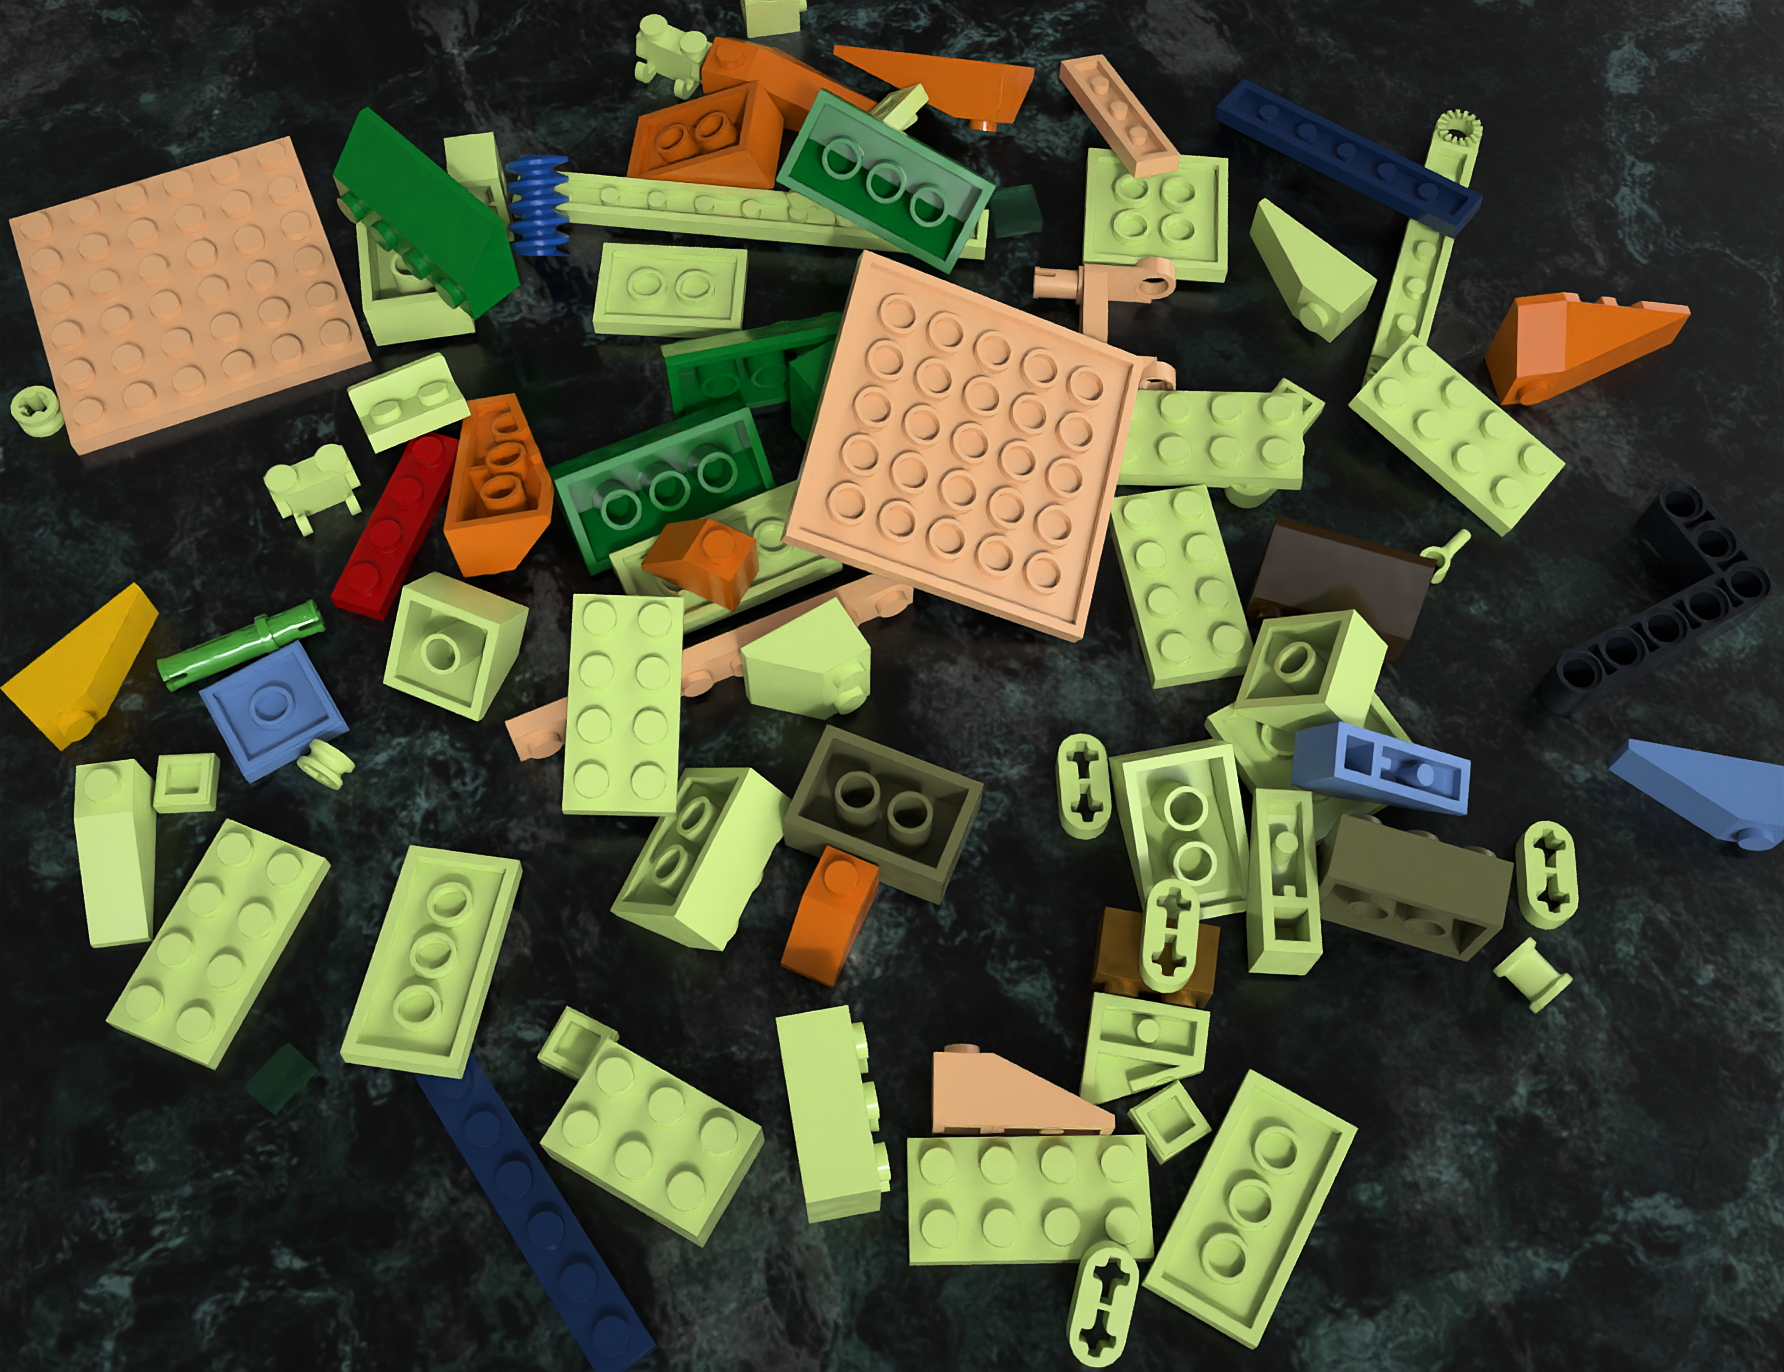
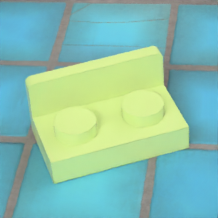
[347,352,471,454]

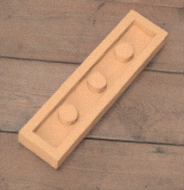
[1059,54,1180,179]

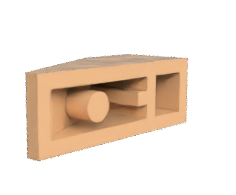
[931,1044,1115,1137]

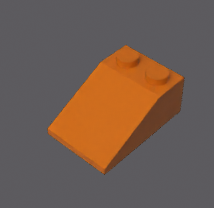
[626,80,785,190]

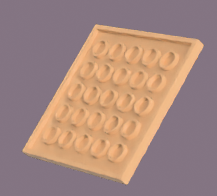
[9,136,372,456]
[780,249,1144,643]

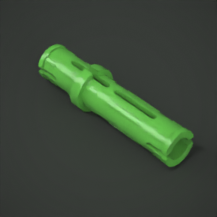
[157,599,326,692]

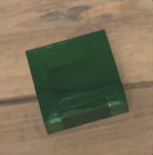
[987,184,1043,238]
[243,1042,318,1115]

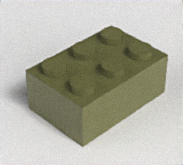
[783,724,984,905]
[1316,813,1514,962]

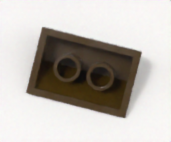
[1244,516,1437,663]

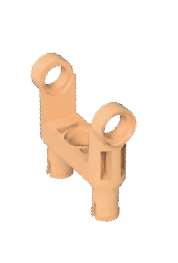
[1032,257,1176,391]

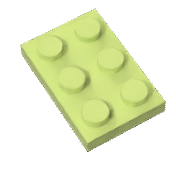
[593,243,749,338]

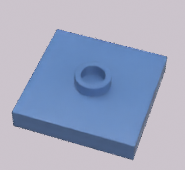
[198,640,350,784]

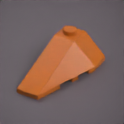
[701,37,879,132]
[833,45,1035,132]
[1484,292,1691,405]
[443,393,555,578]

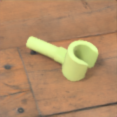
[1420,529,1471,584]

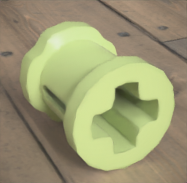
[1493,937,1573,1014]

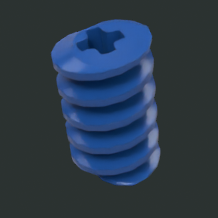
[506,155,570,256]

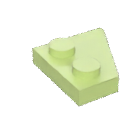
[1078,992,1210,1105]

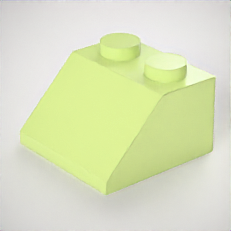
[383,571,529,721]
[740,597,871,720]
[1233,609,1388,735]

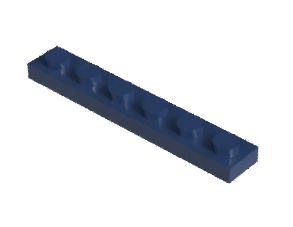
[1216,78,1483,239]
[414,1050,658,1372]

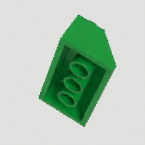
[775,87,996,275]
[333,106,520,320]
[660,312,843,420]
[547,398,776,576]

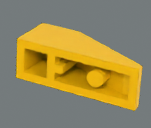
[0,582,159,751]

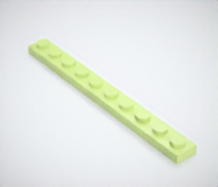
[512,171,989,260]

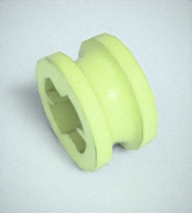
[10,386,65,437]
[297,739,355,790]

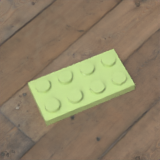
[1348,334,1566,537]
[1117,390,1303,490]
[609,480,843,635]
[1108,484,1254,689]
[562,594,684,817]
[106,818,331,1070]
[340,845,523,1079]
[1141,1069,1358,1349]
[907,1135,1155,1265]

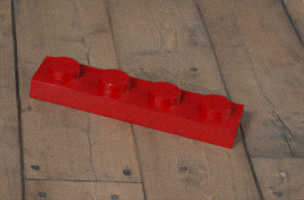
[330,432,459,621]

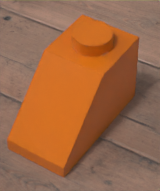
[641,518,759,612]
[781,845,880,989]

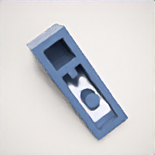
[1291,721,1471,816]
[1608,739,1784,851]

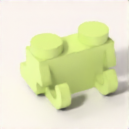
[635,14,712,100]
[263,444,362,536]

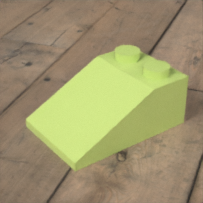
[1109,738,1250,920]

